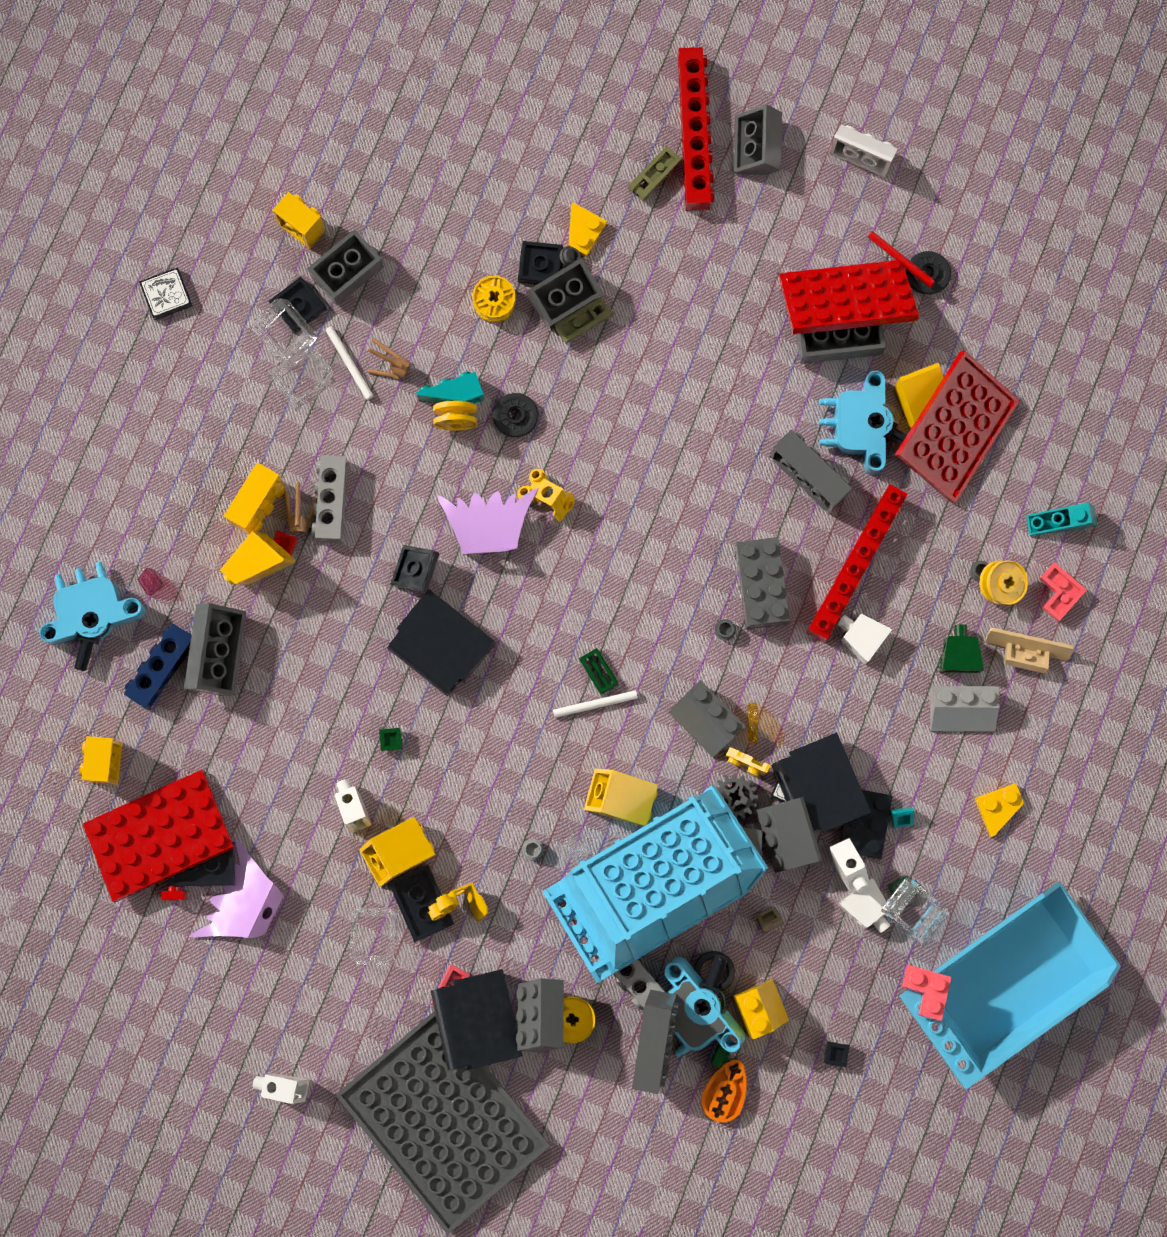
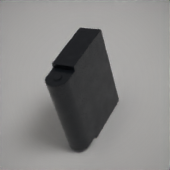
[387,589,496,696]
[771,732,871,834]
[430,969,523,1071]

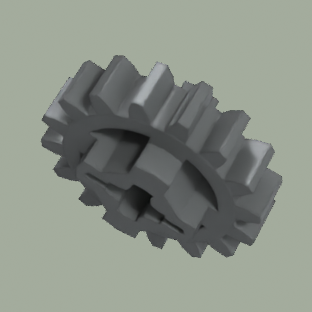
[716,774,758,819]

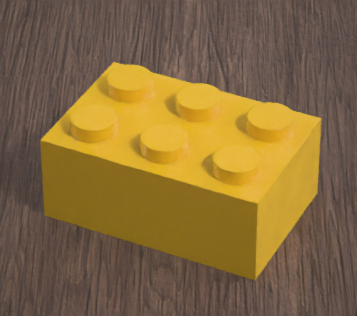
[224,462,285,535]

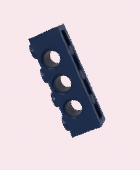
[124,623,192,710]

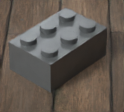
[307,229,384,306]
[526,258,603,328]
[516,978,564,1053]

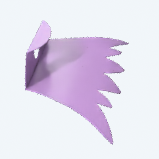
[437,488,538,554]
[189,838,283,938]

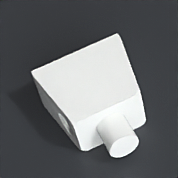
[837,614,892,664]
[335,779,372,833]
[830,838,870,894]
[838,878,890,933]
[253,1073,310,1104]

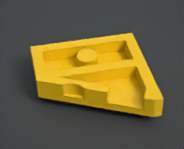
[569,202,607,258]
[725,747,771,777]
[974,783,1024,837]

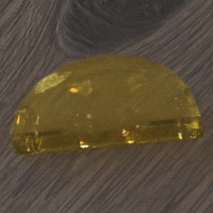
[748,702,758,745]

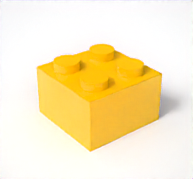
[272,192,326,249]
[79,736,123,785]

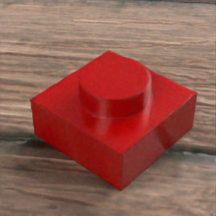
[274,530,298,556]
[161,887,188,900]

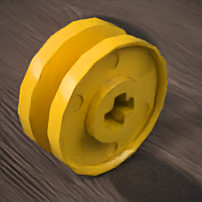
[472,276,516,323]
[433,401,477,431]
[979,560,1028,605]
[563,996,595,1043]

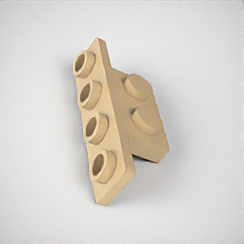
[985,628,1074,674]

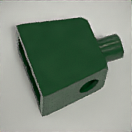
[939,624,984,673]

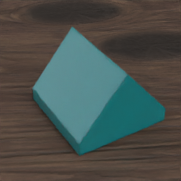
[890,806,914,829]

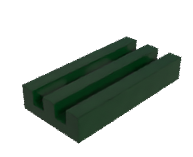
[579,648,619,696]

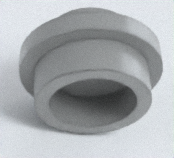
[522,839,543,861]

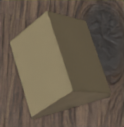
[756,907,784,933]

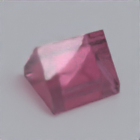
[137,568,164,596]

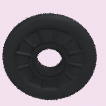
[906,251,951,295]
[493,393,539,438]

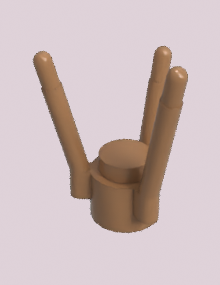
[368,338,411,380]
[284,482,318,533]

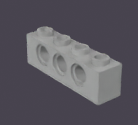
[312,455,348,543]
[595,956,664,1010]

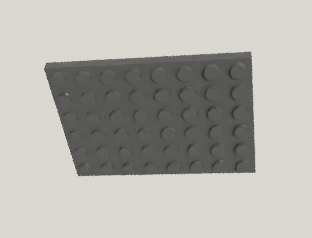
[336,1011,550,1235]

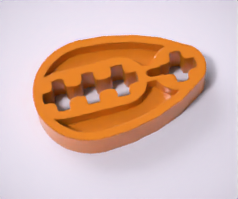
[701,1059,747,1123]

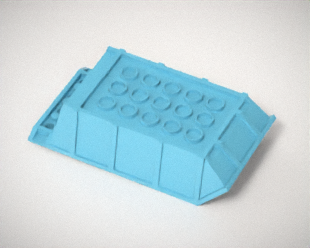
[542,785,768,984]
[899,881,1121,1090]

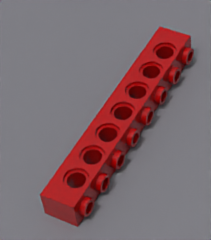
[677,47,715,211]
[806,484,908,643]

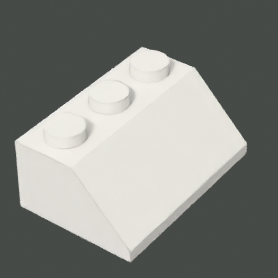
[829,124,897,178]

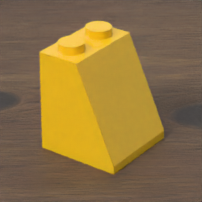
[893,363,944,429]
[220,531,296,585]
[584,769,658,826]
[359,817,435,887]
[732,979,789,1039]

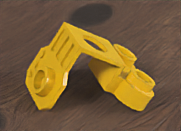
[518,469,575,521]
[428,882,488,922]

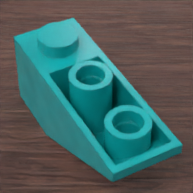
[416,371,484,404]
[1026,502,1098,536]

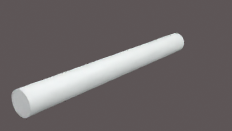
[325,326,374,400]
[553,690,638,718]

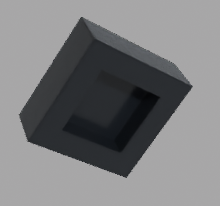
[824,1041,849,1067]

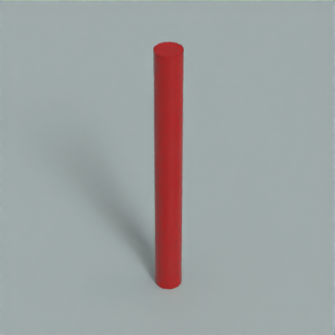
[868,231,936,288]

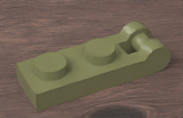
[628,146,682,202]
[554,297,614,344]

